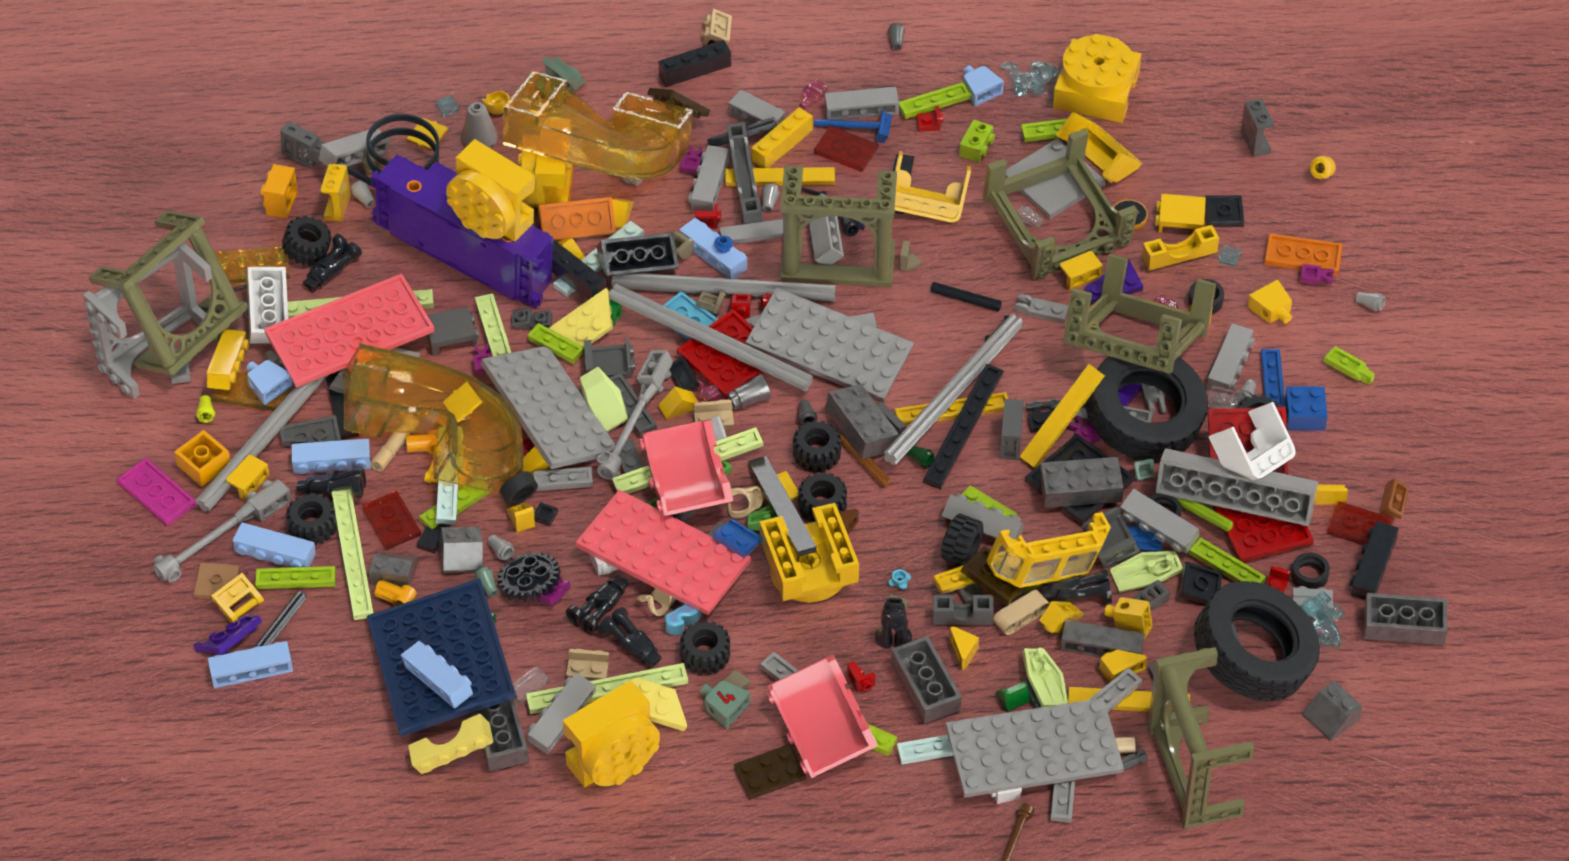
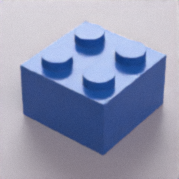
[1285,386,1328,431]

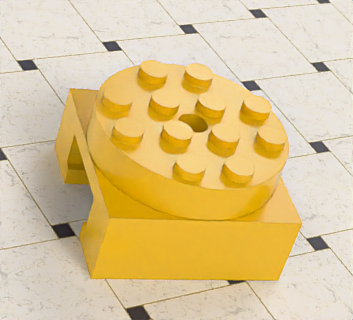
[1053,34,1142,123]
[518,119,573,223]
[446,139,535,242]
[760,503,859,603]
[563,680,660,787]

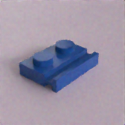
[713,518,762,558]
[1127,525,1162,553]

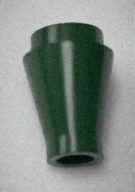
[906,446,935,467]

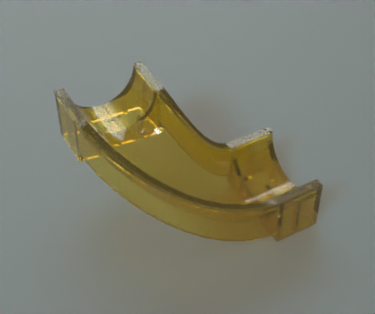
[502,71,693,179]
[344,343,524,494]

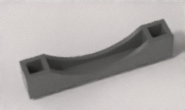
[727,122,762,224]

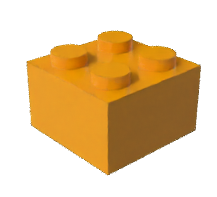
[261,164,298,219]
[174,430,231,487]

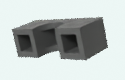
[933,595,993,625]

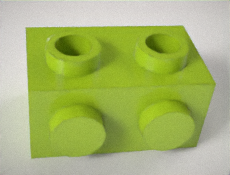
[959,120,995,163]

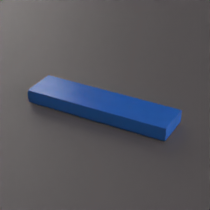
[1260,349,1286,409]

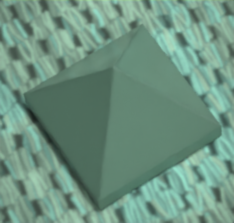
[1134,458,1155,481]

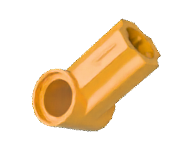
[406,429,441,455]
[374,580,417,606]

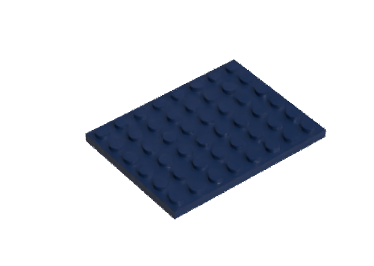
[367,578,517,737]

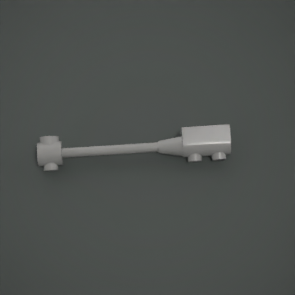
[597,350,673,479]
[152,479,292,583]

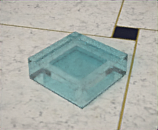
[436,95,460,117]
[1218,245,1242,267]

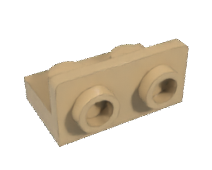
[702,9,732,45]
[694,400,735,430]
[566,648,609,681]

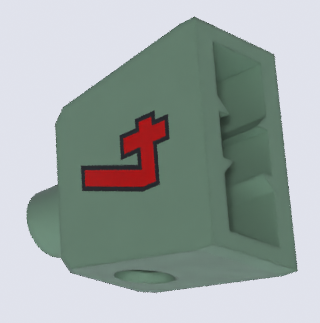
[700,680,751,729]

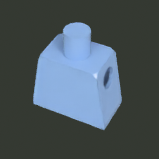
[963,65,1004,107]
[246,360,293,405]

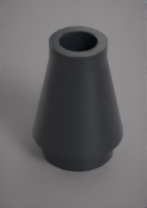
[838,216,860,236]

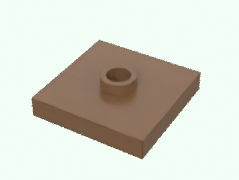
[194,563,240,600]

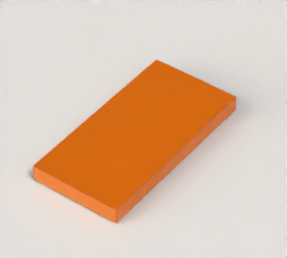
[538,197,616,240]
[1264,233,1342,275]

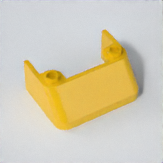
[1056,112,1142,183]
[895,151,971,222]

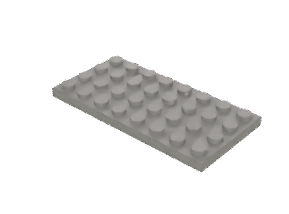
[746,288,914,403]
[481,346,615,469]
[945,698,1124,798]

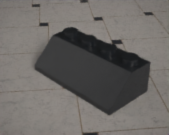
[596,233,679,277]

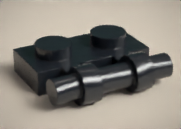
[1025,398,1069,433]

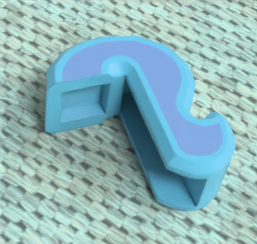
[665,600,702,636]

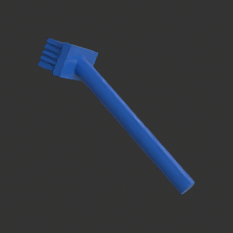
[814,110,892,143]

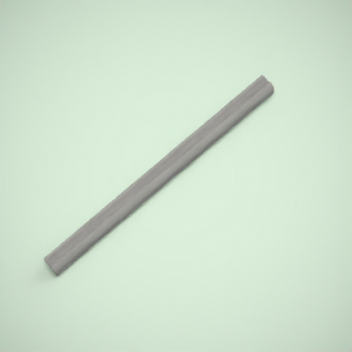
[612,273,836,302]
[609,284,813,391]
[883,314,1023,465]
[195,375,328,512]

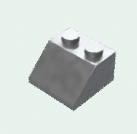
[439,527,483,573]
[369,551,419,587]
[1303,681,1362,741]

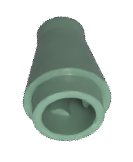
[474,567,499,598]

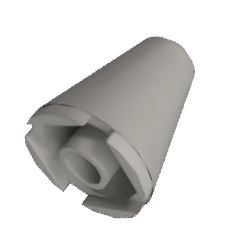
[461,102,498,147]

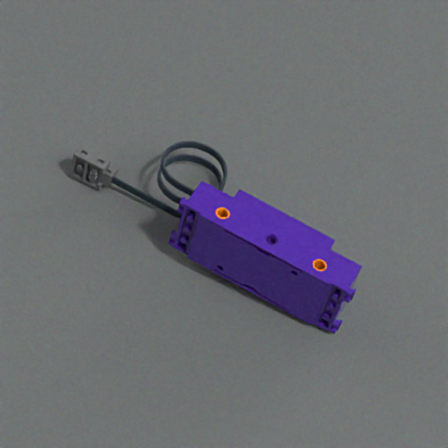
[280,114,553,309]

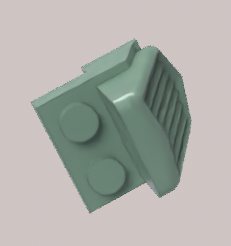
[537,56,586,102]

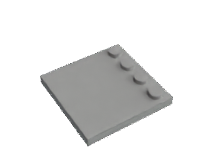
[1005,138,1106,219]

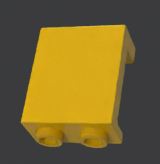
[321,164,351,222]
[1155,194,1206,233]

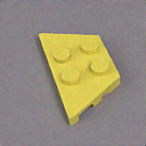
[549,288,613,347]
[633,678,687,731]

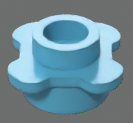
[889,569,911,590]

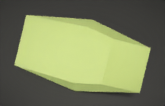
[580,367,629,432]
[1110,551,1183,593]
[1022,648,1068,707]

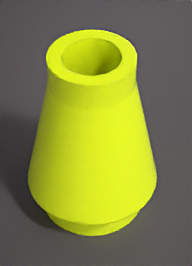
[196,395,215,423]

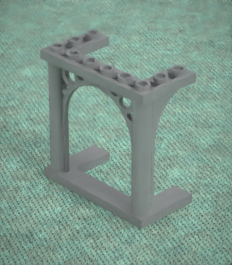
[83,242,222,399]

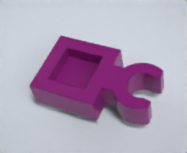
[680,145,703,175]
[1300,264,1334,285]
[473,343,492,374]
[1069,416,1101,444]
[536,577,571,606]

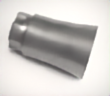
[727,374,771,410]

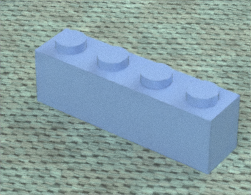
[679,218,747,279]
[292,439,371,474]
[232,522,316,568]
[208,641,293,688]
[401,641,473,709]

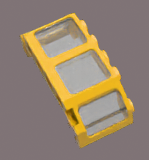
[986,512,1111,588]

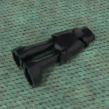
[303,234,362,291]
[297,468,366,498]
[1042,570,1112,604]
[566,576,628,634]
[875,598,912,649]
[597,607,662,667]

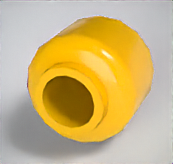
[1310,156,1336,180]

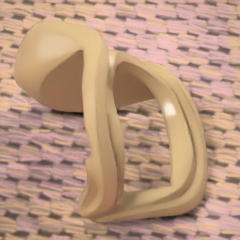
[727,486,764,519]
[637,588,676,616]

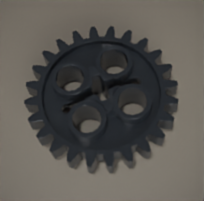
[497,550,561,603]

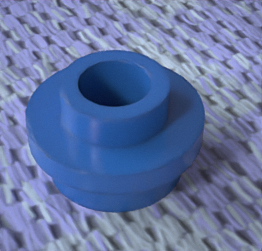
[714,236,733,253]

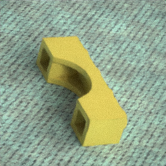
[408,714,494,774]

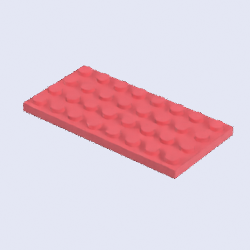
[264,273,435,388]
[576,490,751,615]

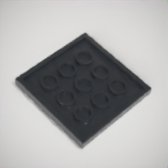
[1025,434,1135,525]

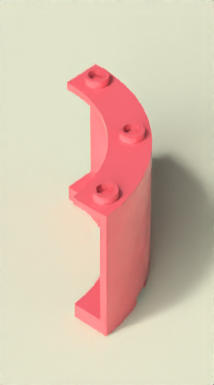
[639,419,733,516]
[767,654,878,778]

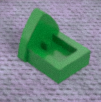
[995,682,1030,712]

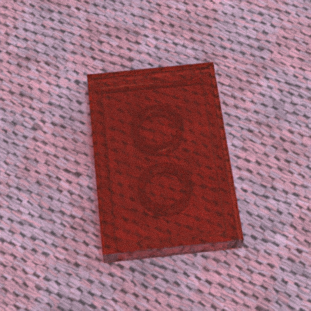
[814,125,879,172]
[362,491,421,550]
[1327,501,1395,545]

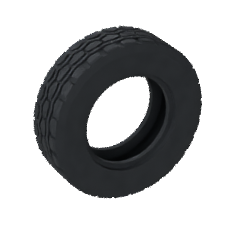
[1086,356,1208,461]
[1194,581,1320,701]

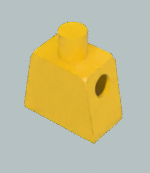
[1248,280,1292,324]
[1104,597,1153,640]

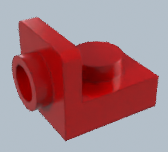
[917,106,944,132]
[695,204,721,229]
[731,294,752,319]
[1266,566,1290,593]
[847,661,876,693]

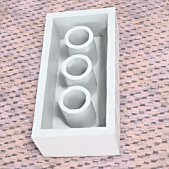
[246,267,288,344]

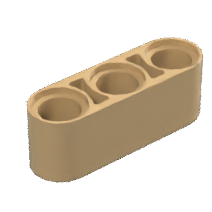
[993,590,1050,635]

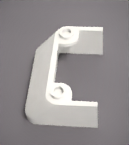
[1208,402,1295,480]

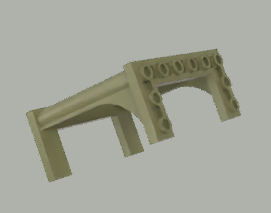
[983,129,1138,280]
[780,166,897,287]
[88,210,249,376]
[1063,254,1216,374]
[1147,647,1254,829]

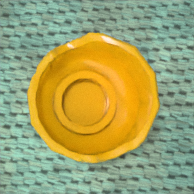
[482,91,511,115]

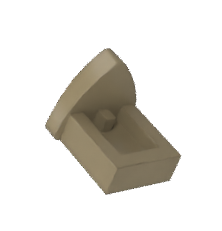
[673,231,694,259]
[900,241,922,271]
[696,291,726,314]

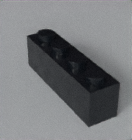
[658,40,731,87]
[552,239,606,300]
[1349,521,1399,599]

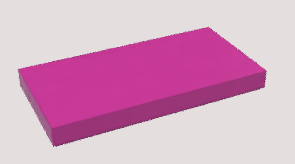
[116,457,197,526]

